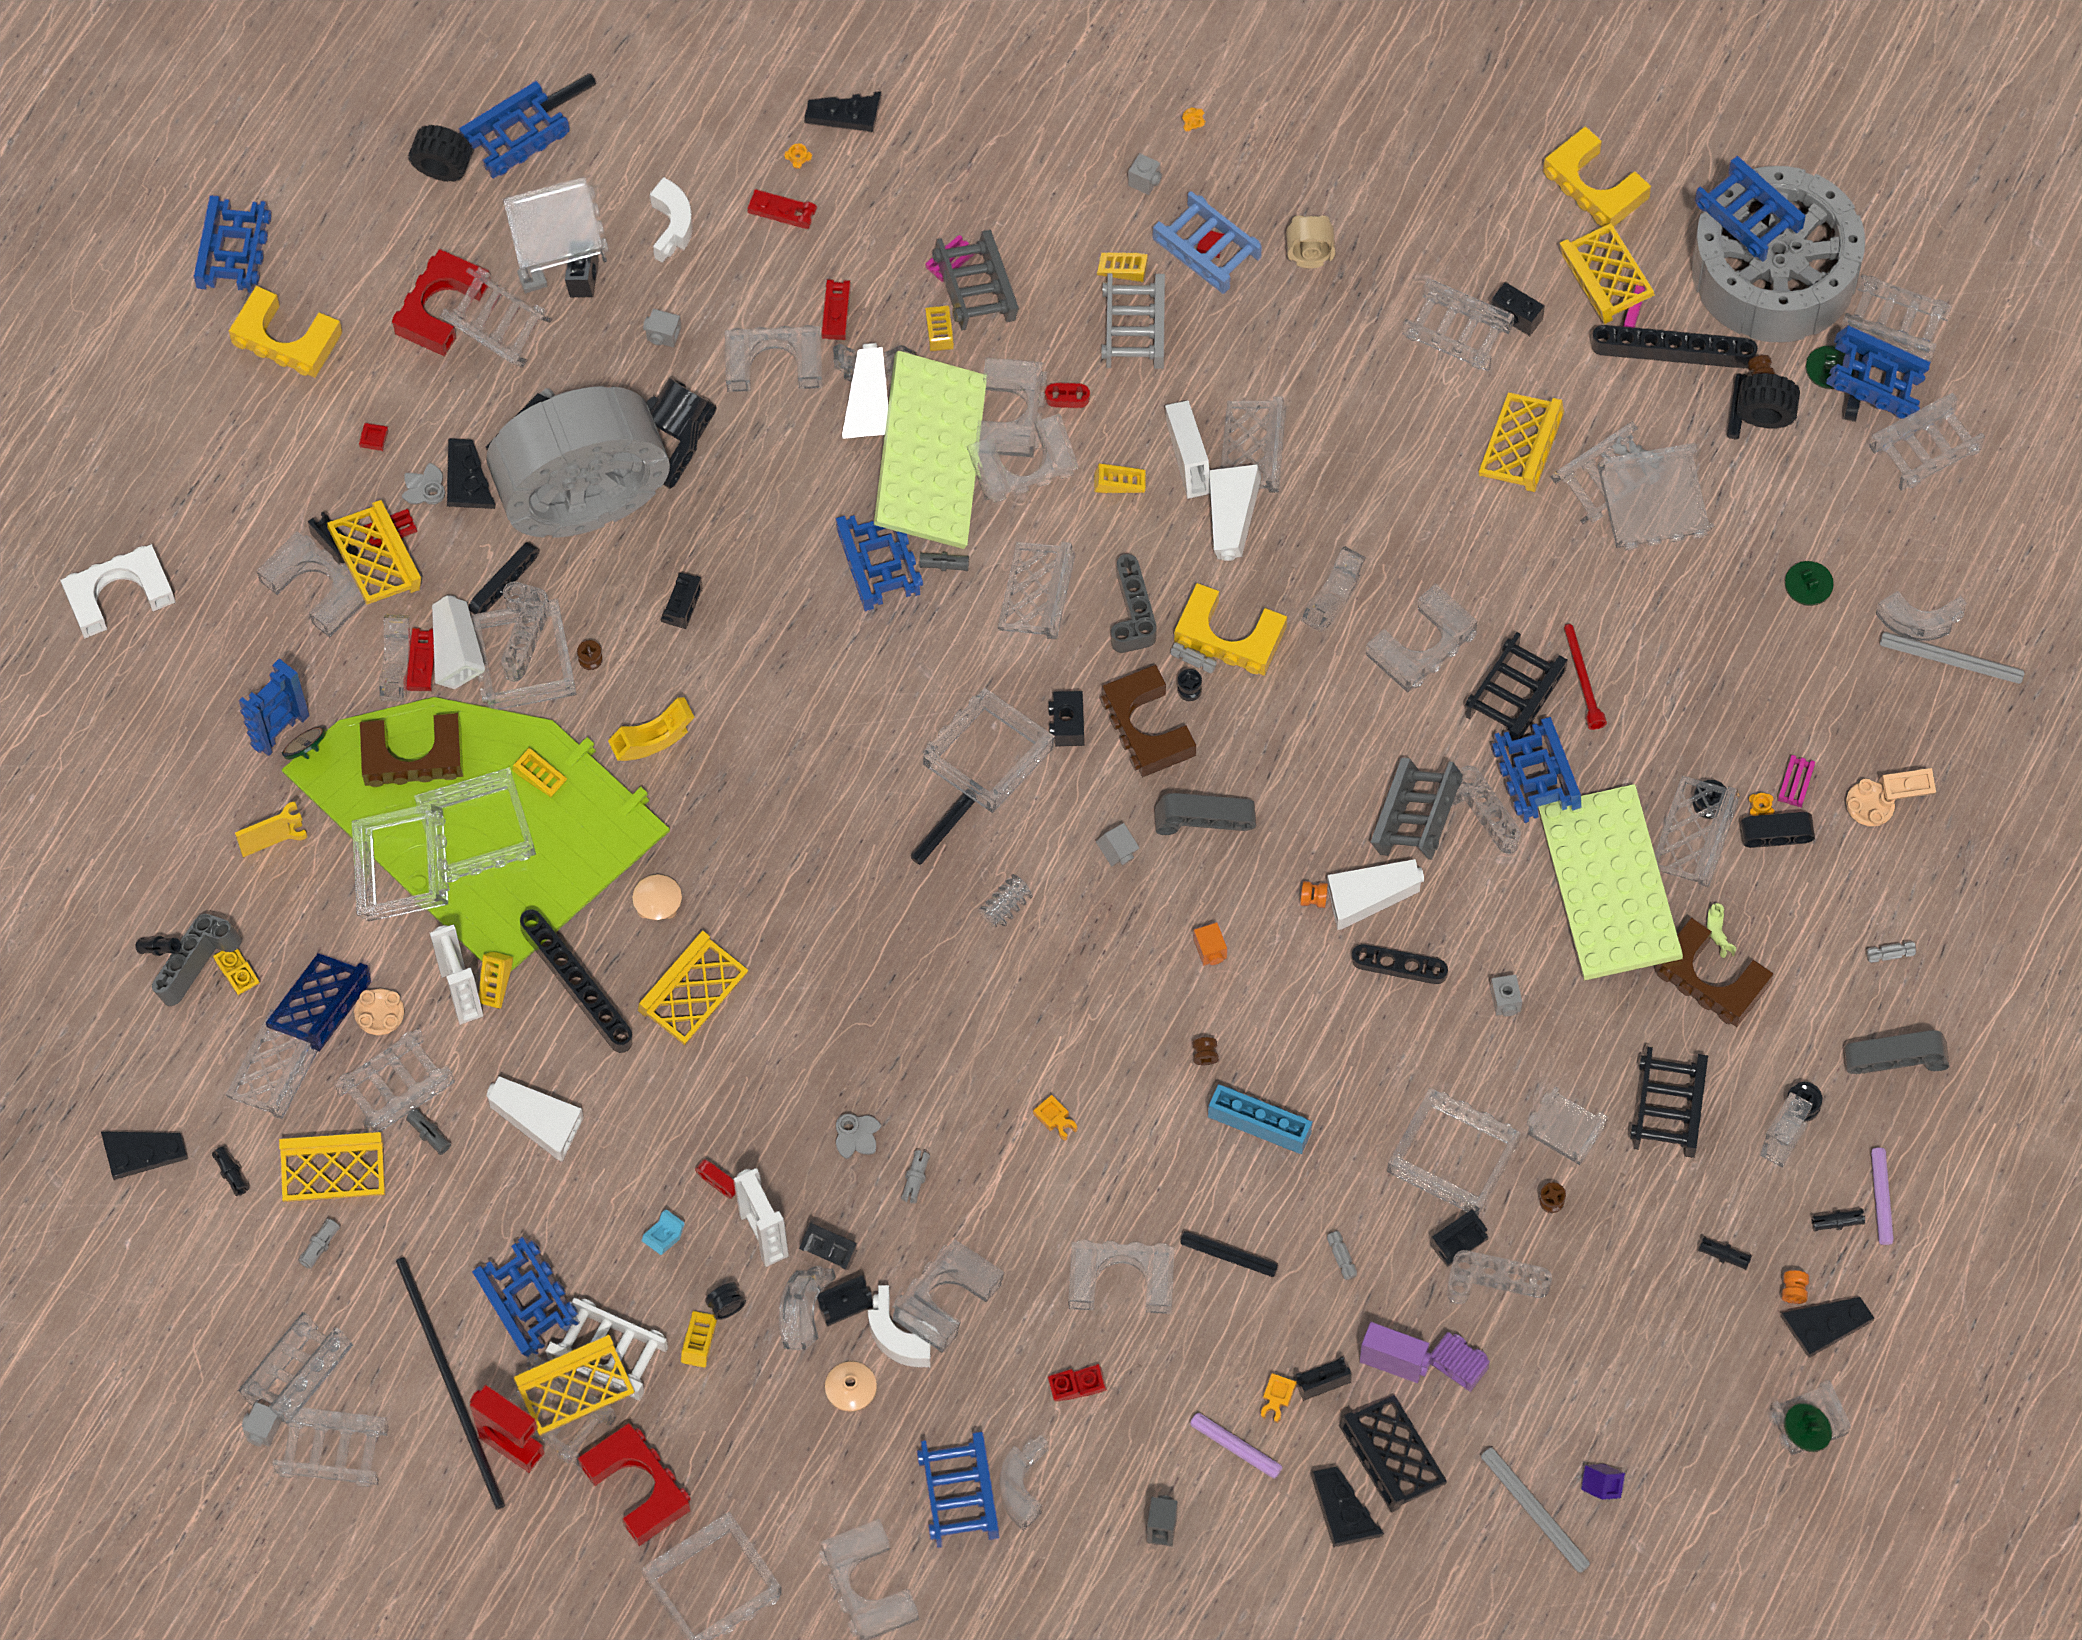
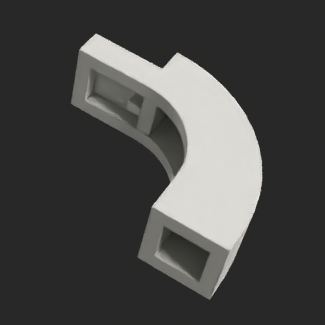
[650,177,693,263]
[868,1286,930,1367]

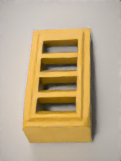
[1097,252,1148,283]
[925,306,954,351]
[1094,463,1146,493]
[512,748,567,797]
[478,952,513,1009]
[681,1311,717,1368]

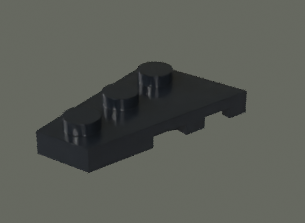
[804,91,882,132]
[446,438,496,509]
[101,1131,188,1180]
[1780,1297,1874,1358]
[1311,1466,1384,1547]

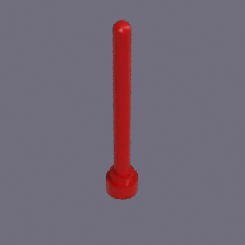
[1564,624,1607,730]

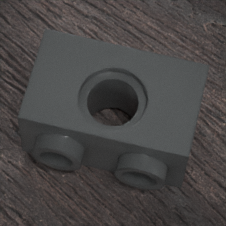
[1147,1495,1178,1547]

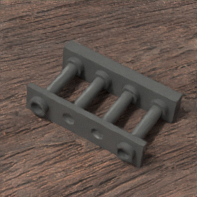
[932,230,1019,331]
[1370,758,1463,860]

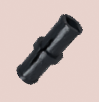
[135,936,181,956]
[212,1146,249,1196]
[1811,1208,1865,1232]
[1698,1236,1752,1270]

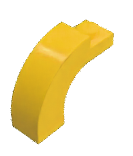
[608,697,695,761]

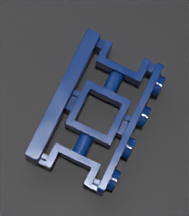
[459,81,570,179]
[194,195,271,293]
[1826,325,1930,420]
[836,515,923,611]
[239,659,309,756]
[1491,717,1582,823]
[472,1237,580,1359]

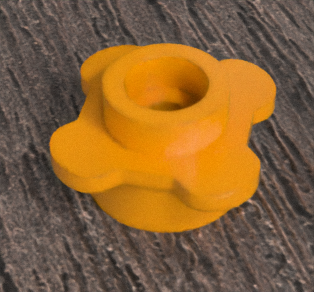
[1182,107,1206,131]
[784,143,812,169]
[1749,793,1774,816]

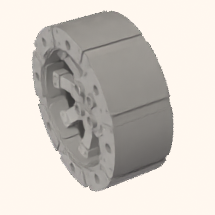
[1692,166,1865,342]
[486,386,670,538]

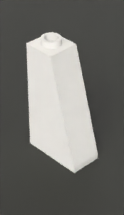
[842,343,888,439]
[1165,401,1211,499]
[1209,465,1261,561]
[432,596,485,689]
[1327,859,1424,930]
[487,1077,584,1162]

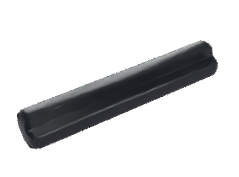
[535,74,596,113]
[1727,374,1748,440]

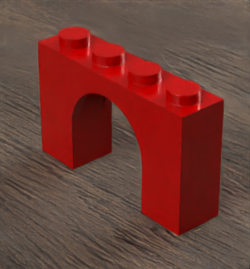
[392,249,491,357]
[470,1385,545,1473]
[578,1423,691,1546]

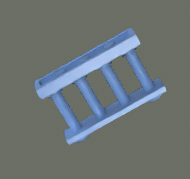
[1153,191,1262,294]

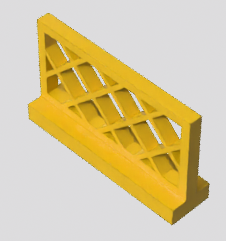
[1560,223,1655,325]
[1479,392,1564,492]
[327,500,421,605]
[638,930,748,1046]
[279,1132,385,1202]
[514,1335,635,1436]

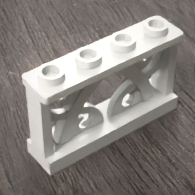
[734,1168,789,1267]

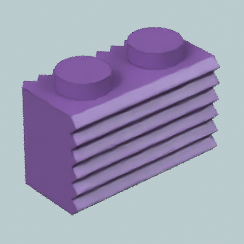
[1430,1332,1489,1392]

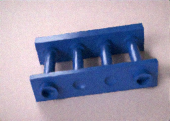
[1695,156,1806,262]
[917,1432,999,1548]

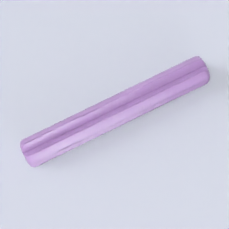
[1871,1148,1893,1245]
[1190,1413,1282,1478]

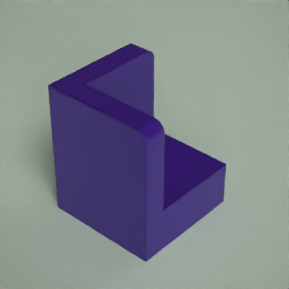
[1581,1464,1625,1500]

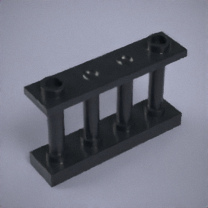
[1465,632,1568,741]
[1630,1047,1708,1158]

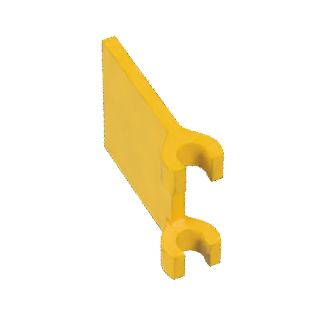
[235,802,307,857]

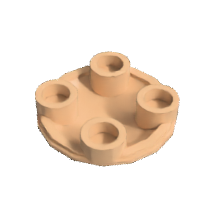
[1846,779,1895,827]
[632,874,682,920]
[354,989,404,1036]

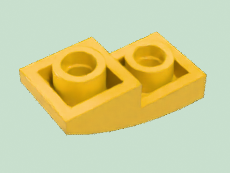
[213,948,260,996]

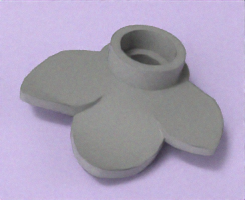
[402,463,445,504]
[836,1114,881,1159]

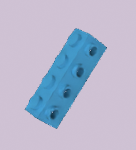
[1208,1084,1312,1155]

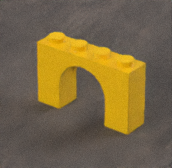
[1543,126,1651,227]
[229,286,342,378]
[1174,583,1287,676]

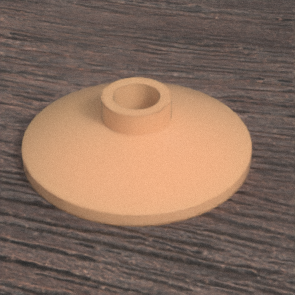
[825,1362,877,1411]

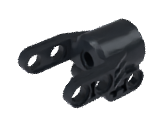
[646,377,717,489]

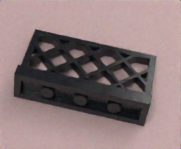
[1339,1395,1447,1513]

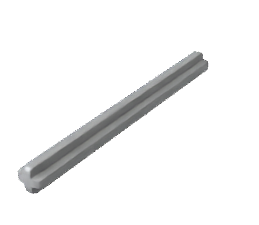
[1880,632,2024,684]
[1481,1448,1590,1573]

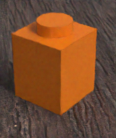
[1193,923,1227,966]

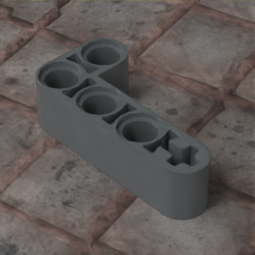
[1111,554,1157,653]
[1154,793,1256,835]
[152,914,242,1006]
[1845,1030,1950,1074]

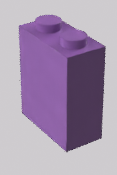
[1360,1322,1432,1383]

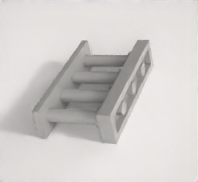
[1102,273,1165,369]

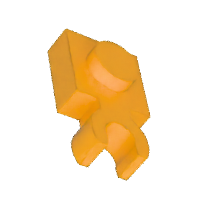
[1033,1095,1077,1141]
[1261,1373,1297,1423]

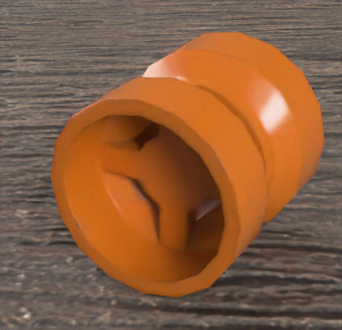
[1300,881,1328,908]
[1782,1270,1809,1304]

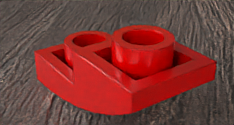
[1048,1364,1107,1402]

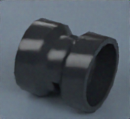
[1177,669,1202,702]

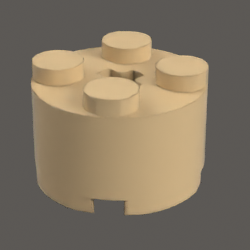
[1286,216,1335,268]

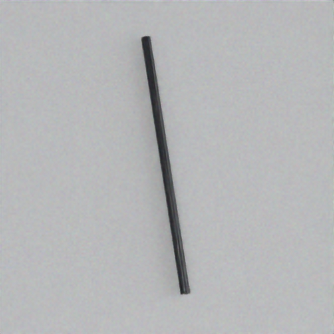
[396,1257,505,1510]

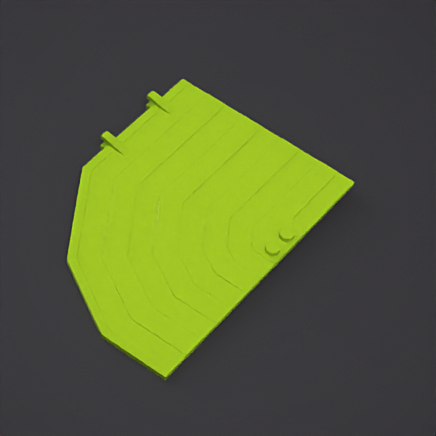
[281,697,670,977]

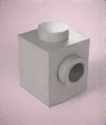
[1128,153,1162,195]
[643,309,682,347]
[1096,823,1139,867]
[1490,975,1522,1017]
[242,1402,283,1447]

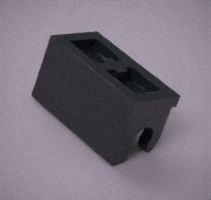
[307,512,359,566]
[661,573,703,629]
[1430,1209,1489,1267]
[815,1275,873,1327]
[1293,1356,1352,1401]

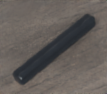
[911,786,979,865]
[1180,1231,1278,1277]

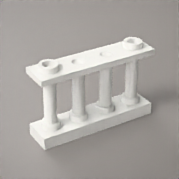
[430,924,483,1025]
[546,1298,668,1401]

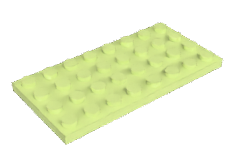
[874,351,987,549]
[1538,784,1683,981]

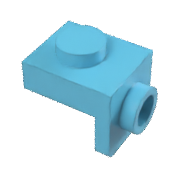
[642,1210,685,1255]

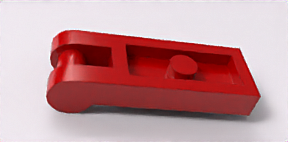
[747,189,817,229]
[822,279,851,340]
[406,628,435,692]

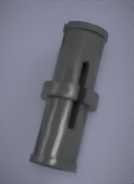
[919,552,969,572]
[406,1109,451,1155]

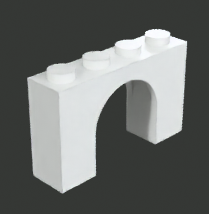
[60,544,176,638]

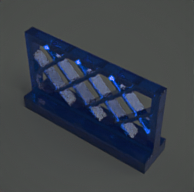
[266,953,371,1052]

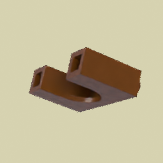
[1100,665,1196,778]
[360,713,464,787]
[1655,918,1774,1027]

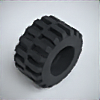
[408,125,473,182]
[1737,373,1800,429]

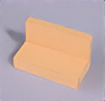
[1879,768,1936,801]

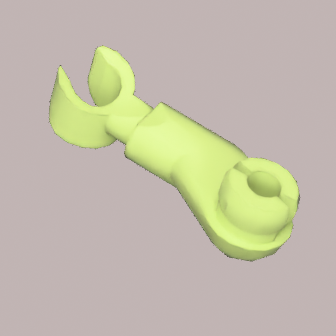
[1707,903,1736,958]

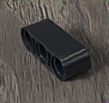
[1740,812,1815,848]

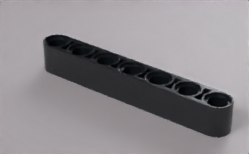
[1591,325,1758,369]
[520,909,632,1053]

